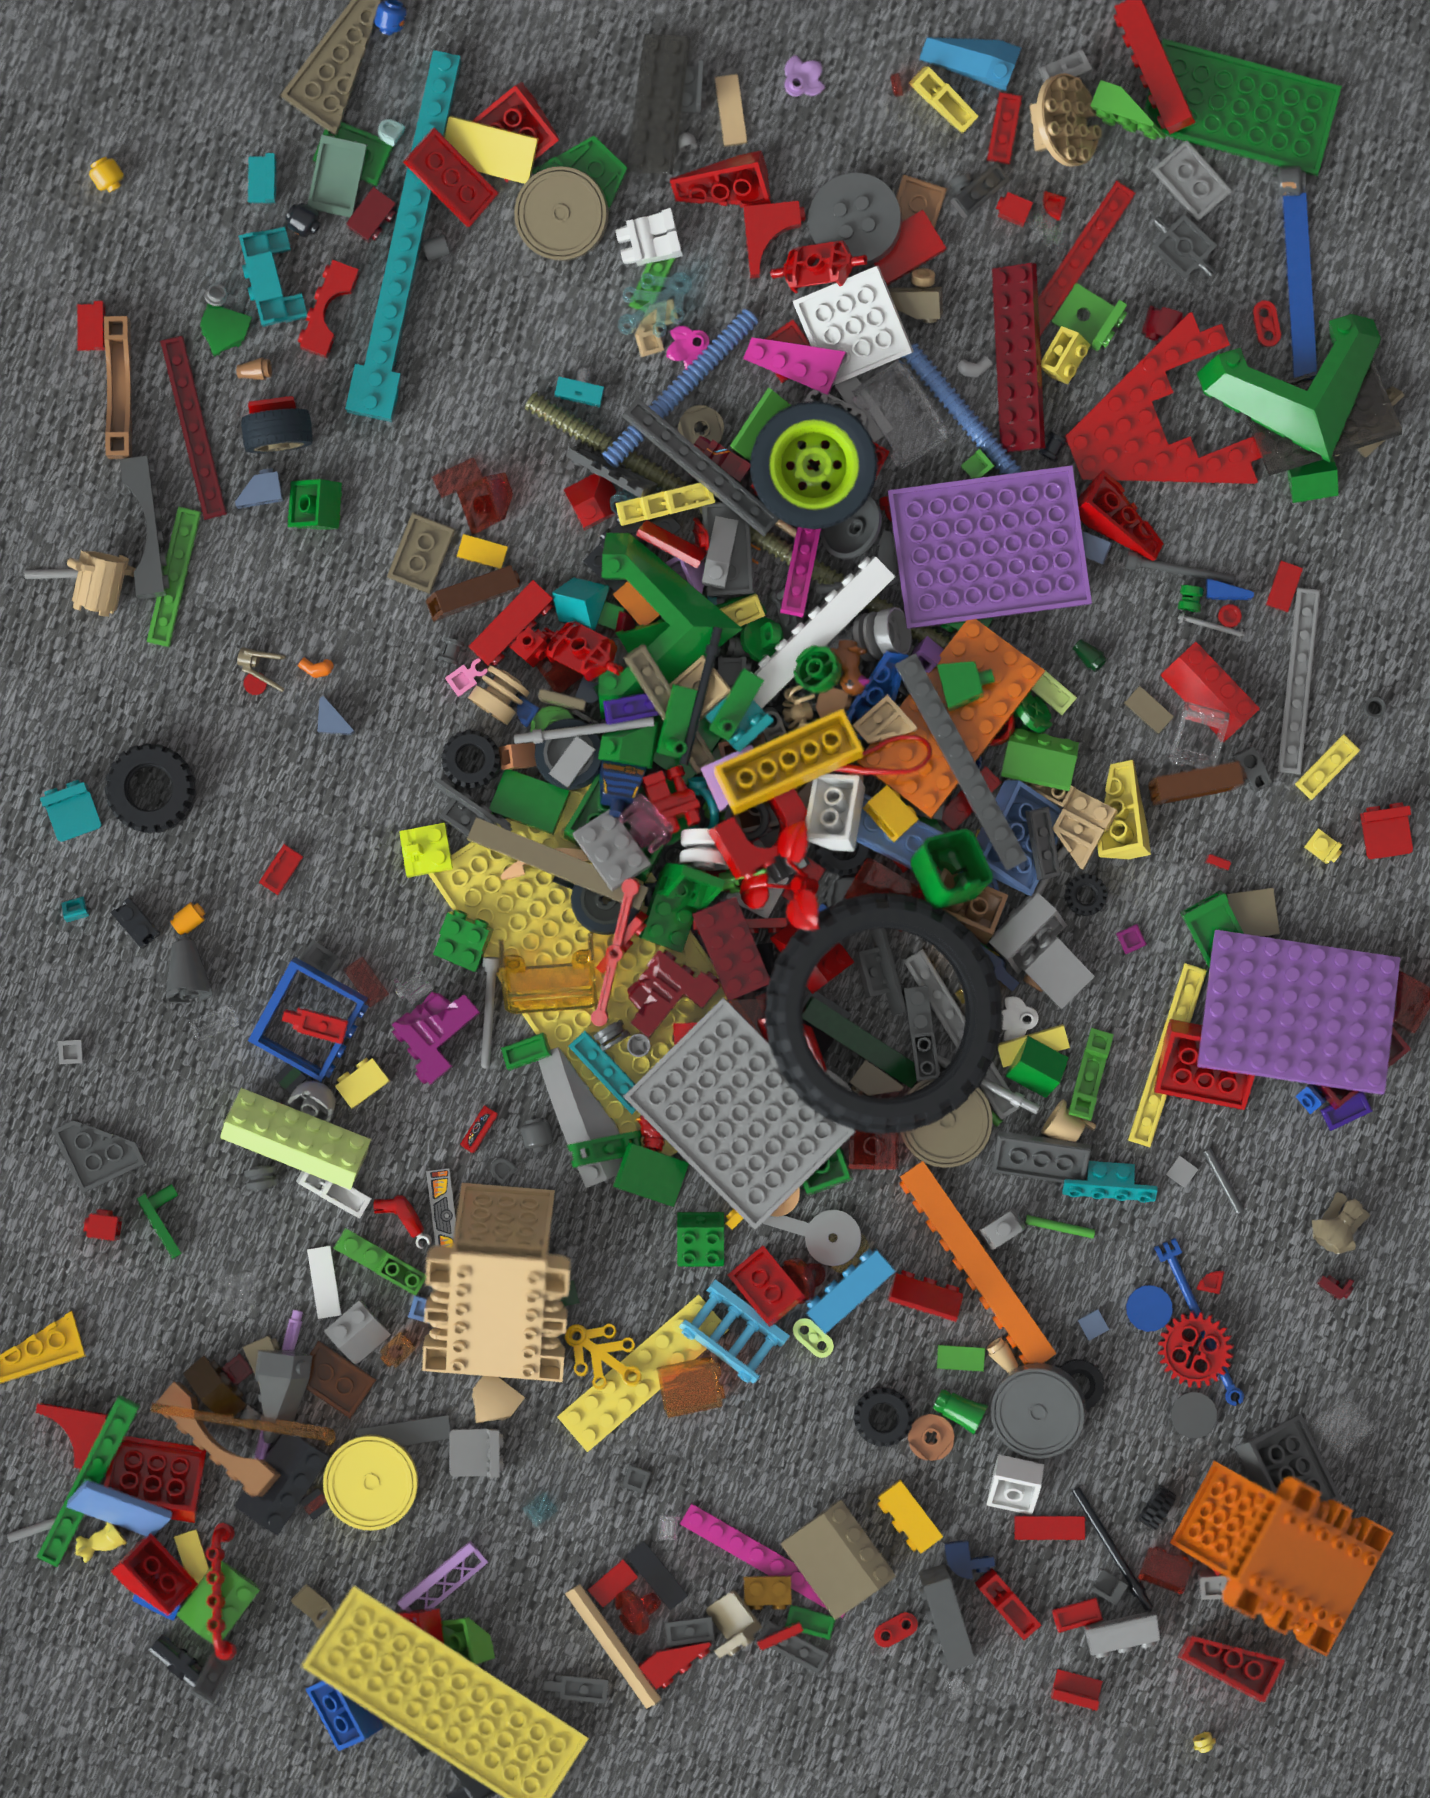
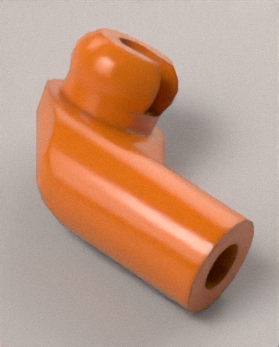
[298,657,334,678]

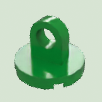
[740,617,784,662]
[1014,691,1052,733]

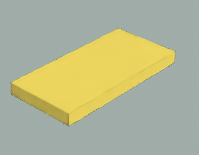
[444,116,539,184]

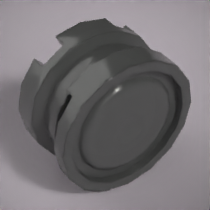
[593,1019,630,1052]

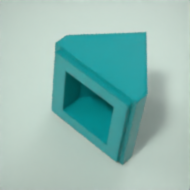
[61,897,89,923]

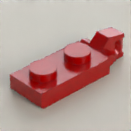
[282,1008,349,1044]

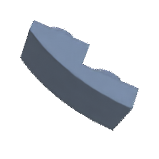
[1082,531,1112,564]

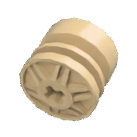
[468,665,530,725]

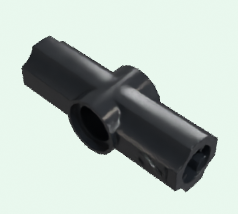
[149,1634,203,1687]

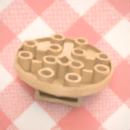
[1030,73,1102,167]

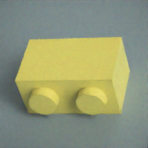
[335,1057,390,1109]

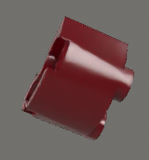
[1141,306,1185,341]

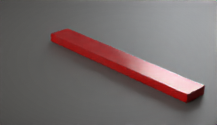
[1038,181,1136,336]

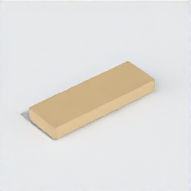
[715,74,747,147]

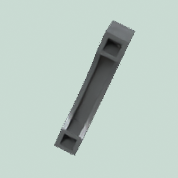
[120,455,170,600]

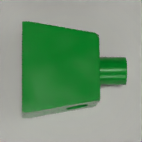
[937,661,995,712]

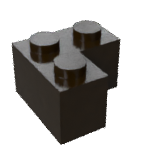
[183,1355,247,1423]

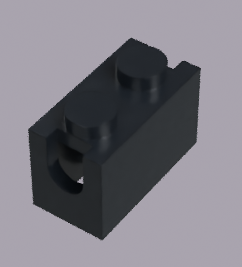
[110,897,161,949]

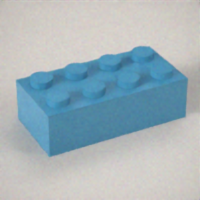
[806,1248,895,1334]

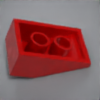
[770,923,854,994]
[111,1533,199,1616]

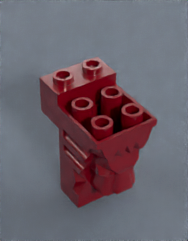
[627,949,720,1038]

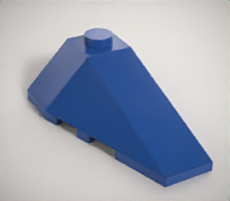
[846,651,909,740]

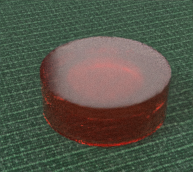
[890,73,904,97]

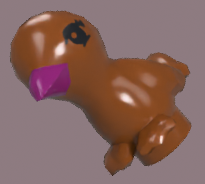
[830,640,870,696]

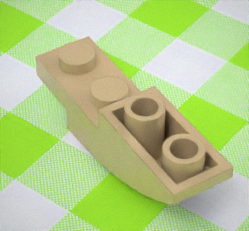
[1025,782,1118,831]

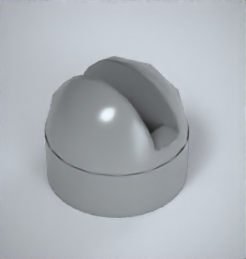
[678,132,697,152]

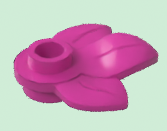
[666,326,710,370]

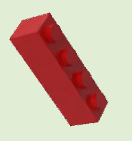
[468,580,554,667]

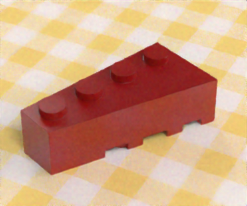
[1177,1636,1286,1702]

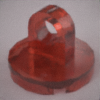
[782,1257,825,1304]
[615,1590,661,1636]

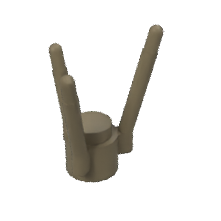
[237,647,286,692]

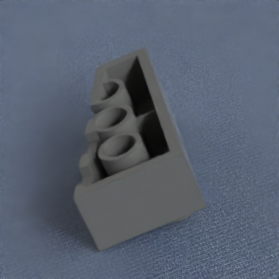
[918,1564,976,1672]

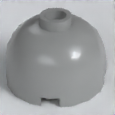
[288,1081,336,1122]

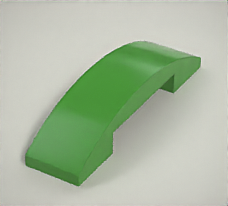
[1068,1028,1114,1120]

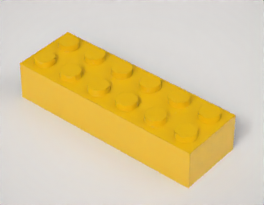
[714,709,863,815]

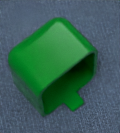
[910,829,993,909]

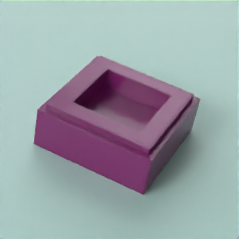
[1116,924,1147,955]

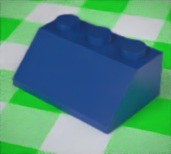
[306,1680,384,1751]

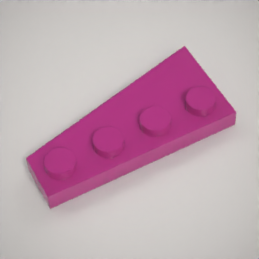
[743,337,846,395]

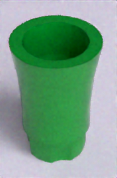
[933,1389,988,1435]

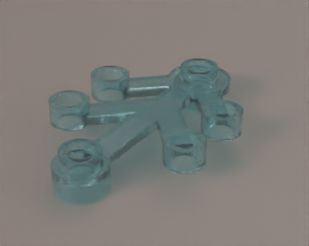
[618,272,692,337]

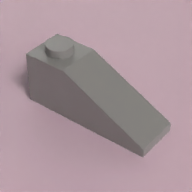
[702,516,739,589]

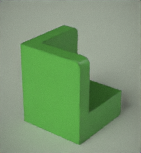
[960,449,994,479]

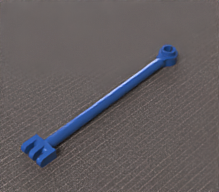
[1154,1238,1244,1406]

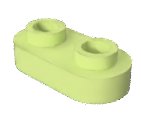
[793,1318,834,1358]

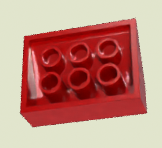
[1154,1019,1255,1110]
[104,1436,207,1523]

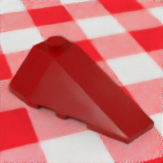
[670,150,771,208]
[1077,470,1164,561]

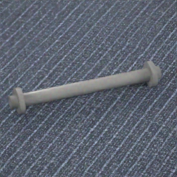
[1178,611,1245,640]

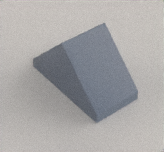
[317,696,355,735]

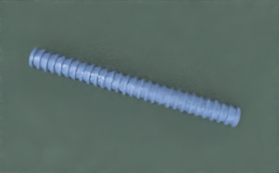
[602,309,758,468]
[902,344,1025,475]

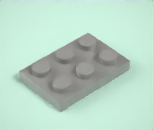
[573,809,651,891]

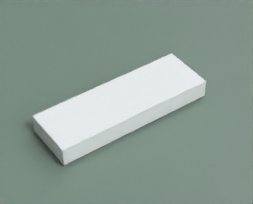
[307,1246,342,1319]

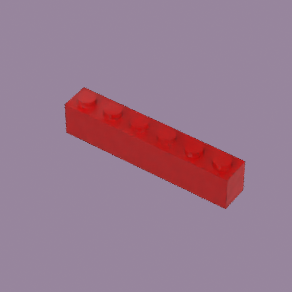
[1113,0,1196,134]

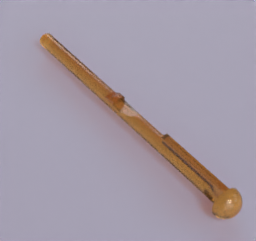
[151,1403,336,1446]

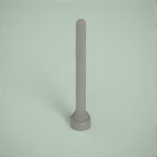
[481,957,502,1069]

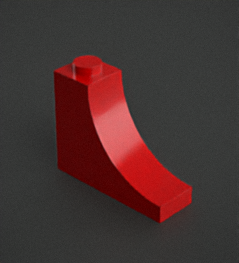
[743,201,805,279]
[36,1403,109,1472]

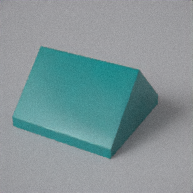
[552,577,609,631]

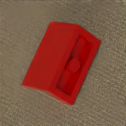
[77,301,105,351]
[1051,1669,1103,1711]

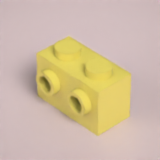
[1041,326,1091,385]

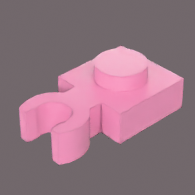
[445,658,488,697]

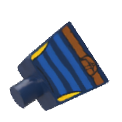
[599,760,646,817]

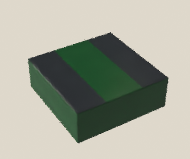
[274,1064,307,1095]

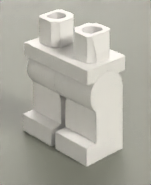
[615,208,683,266]

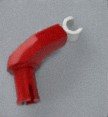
[373,1195,432,1249]

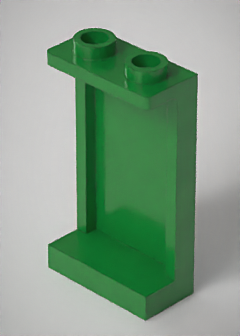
[1180,890,1244,969]

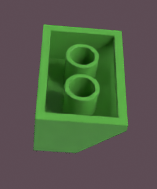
[730,388,792,464]
[1001,728,1079,791]
[176,1560,260,1645]

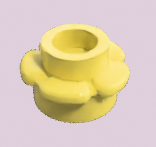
[1193,1732,1216,1753]

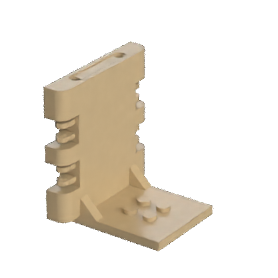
[422,1183,570,1382]

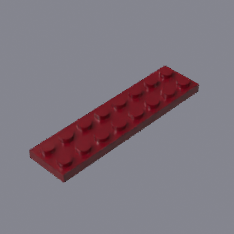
[992,263,1045,453]

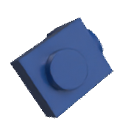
[1295,1084,1327,1114]

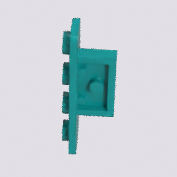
[1062,1161,1157,1203]

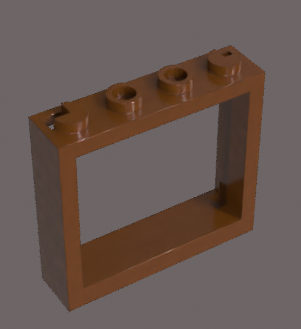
[1148,761,1247,806]

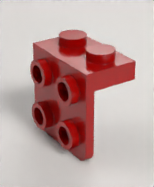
[1360,802,1413,859]

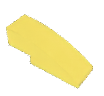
[909,67,979,133]

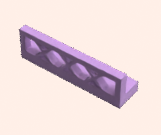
[398,1541,488,1622]

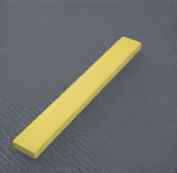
[1128,963,1207,1147]

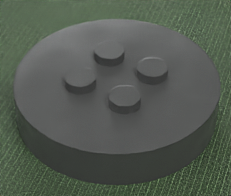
[808,173,902,268]
[991,1363,1086,1458]

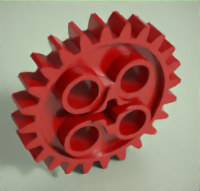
[1158,1311,1234,1388]

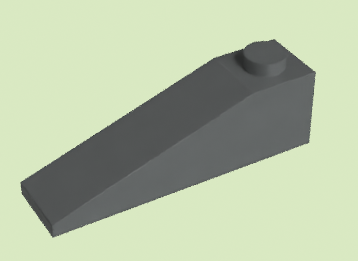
[255,1350,312,1443]

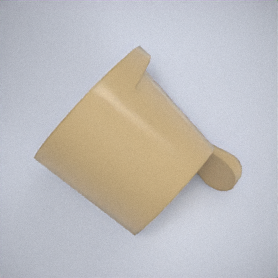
[1041,1100,1096,1142]

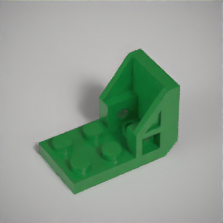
[638,863,725,953]

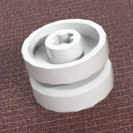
[679,829,729,871]

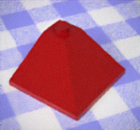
[472,82,560,183]

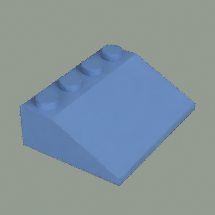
[977,780,1062,896]

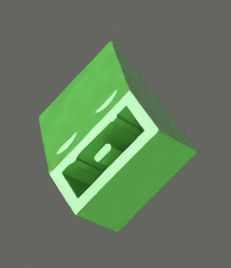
[1090,80,1166,140]

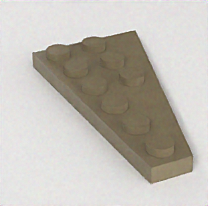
[280,0,383,137]

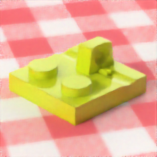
[399,823,453,878]

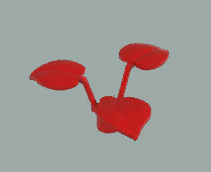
[740,820,819,930]

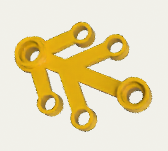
[565,1324,642,1390]

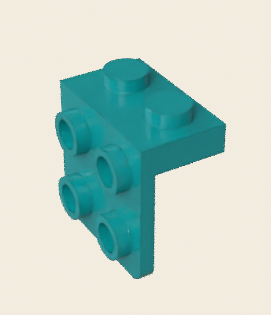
[40,780,102,842]

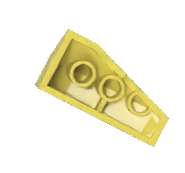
[1097,760,1151,859]

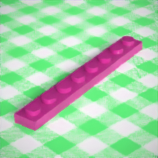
[680,1503,844,1618]

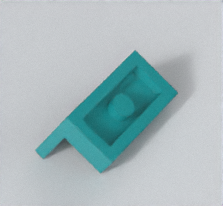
[248,153,276,203]

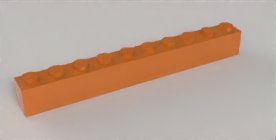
[899,1161,1057,1365]

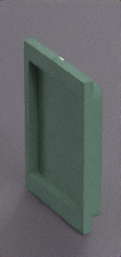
[307,135,367,217]

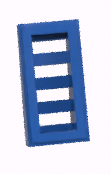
[1205,579,1254,600]

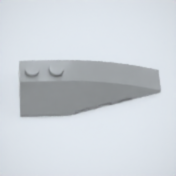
[538,1047,623,1188]

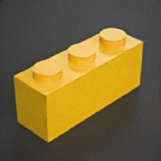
[877,1479,943,1554]

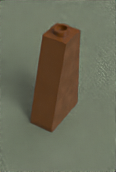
[426,565,520,622]

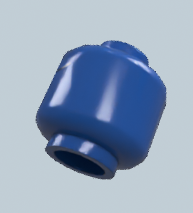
[374,0,407,35]

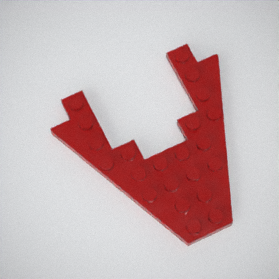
[1065,312,1272,484]

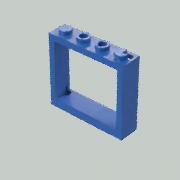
[248,957,369,1082]

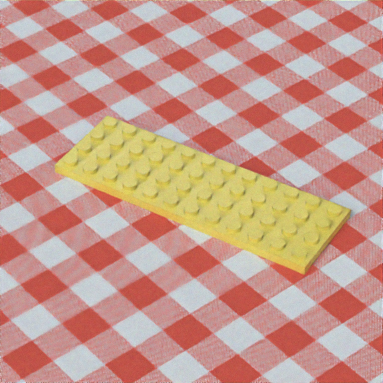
[301,1586,589,1798]

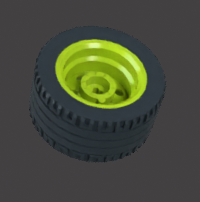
[750,401,877,529]

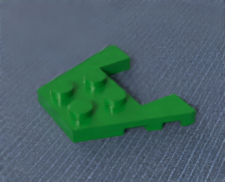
[532,136,628,209]

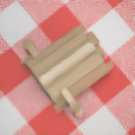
[67,551,136,617]

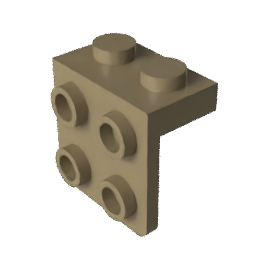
[706,1591,762,1658]

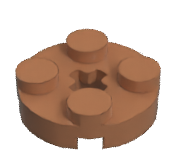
[908,1414,955,1461]

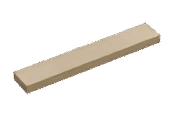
[565,1584,661,1709]

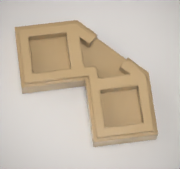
[635,299,679,357]

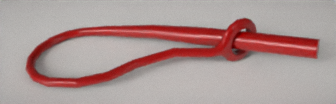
[834,735,932,775]

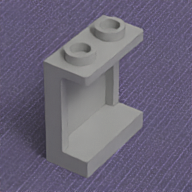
[1019,934,1095,1009]

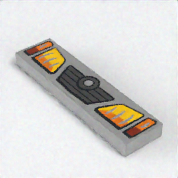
[426,1168,456,1246]

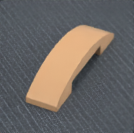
[501,848,589,881]

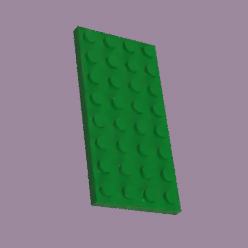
[1143,38,1342,177]

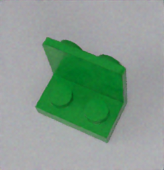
[677,1212,724,1267]

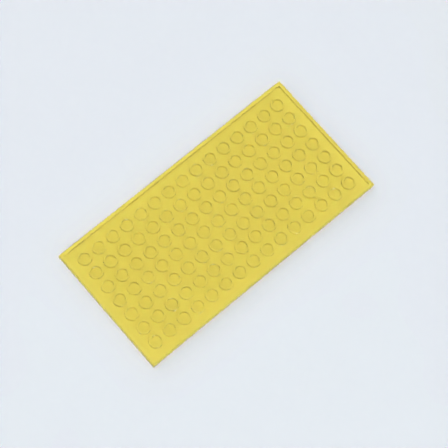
[429,783,761,1157]

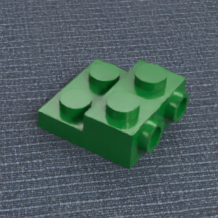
[433,909,494,972]

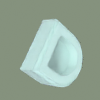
[377,119,405,147]

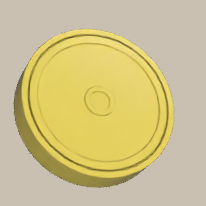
[323,1435,418,1530]

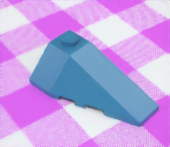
[919,38,1021,91]

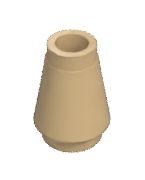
[986,1337,1019,1373]

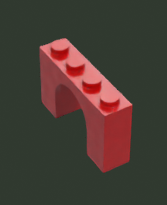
[708,789,809,880]

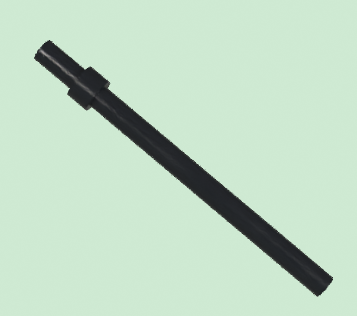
[679,627,723,765]
[1071,1487,1154,1612]

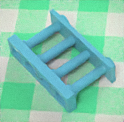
[679,1279,790,1384]

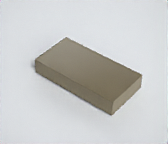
[1124,686,1174,734]

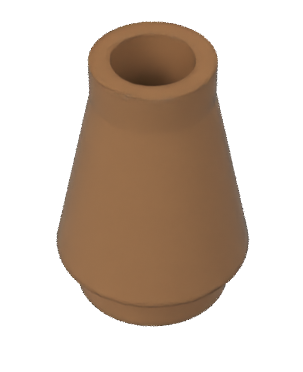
[236,357,272,380]

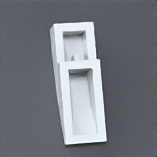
[296,1171,371,1219]

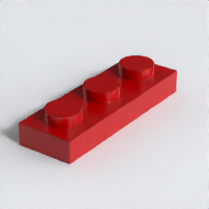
[596,911,648,974]

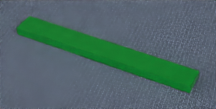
[37,1395,140,1567]

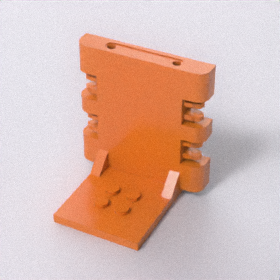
[1170,1461,1394,1656]

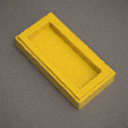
[457,534,508,569]

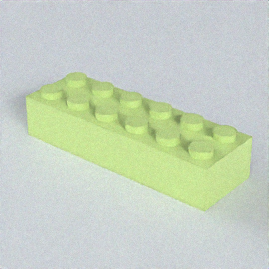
[220,1088,371,1190]

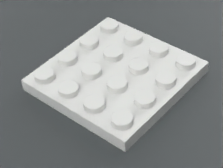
[793,266,914,385]

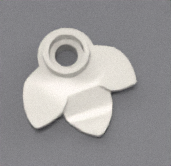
[1002,997,1039,1041]

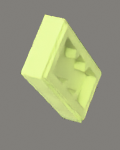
[1032,671,1077,716]

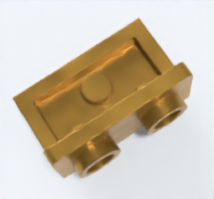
[744,1576,791,1610]

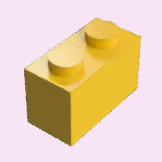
[862,785,919,842]

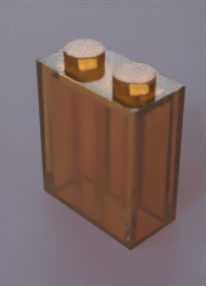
[657,1356,725,1418]

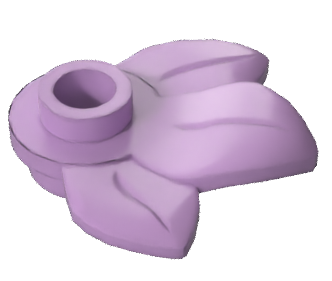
[784,55,825,96]

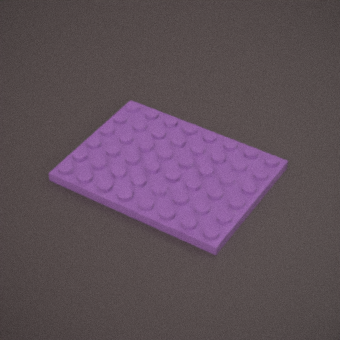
[887,465,1092,629]
[1197,930,1400,1095]

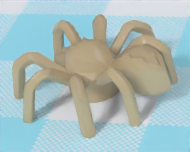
[782,685,815,730]

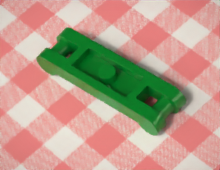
[568,1130,644,1168]

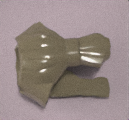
[1312,1192,1370,1254]

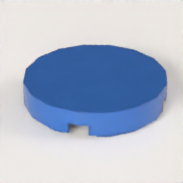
[1126,1285,1173,1332]

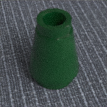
[1072,639,1107,672]

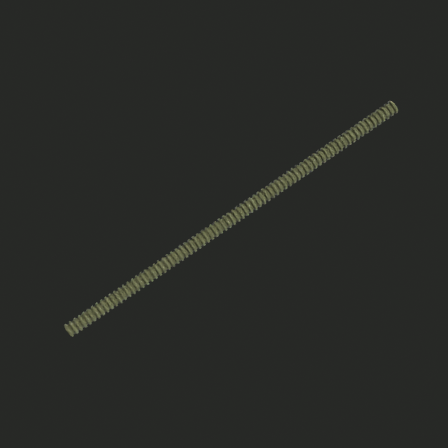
[525,392,951,649]

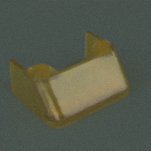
[499,933,598,1014]

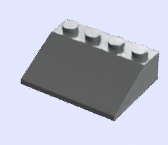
[1235,1414,1342,1502]

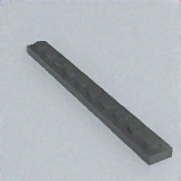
[895,653,1028,871]

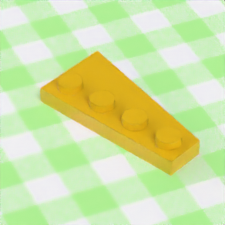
[0,1311,86,1384]

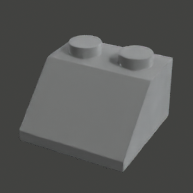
[324,1300,391,1365]

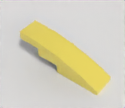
[615,482,715,526]

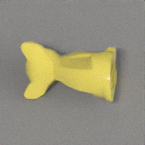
[75,1522,127,1563]

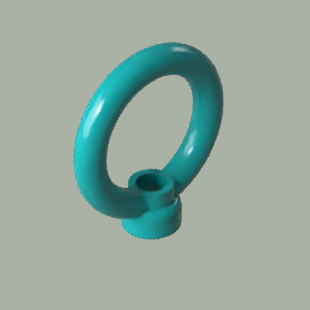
[687,776,720,829]

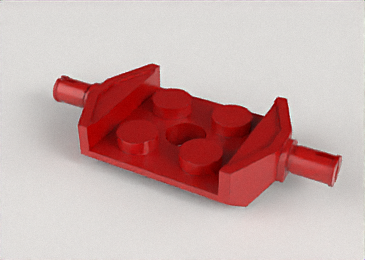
[770,240,868,293]
[542,621,623,682]

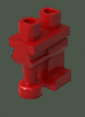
[642,765,701,835]

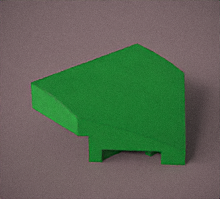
[200,303,252,357]

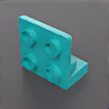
[706,696,774,752]

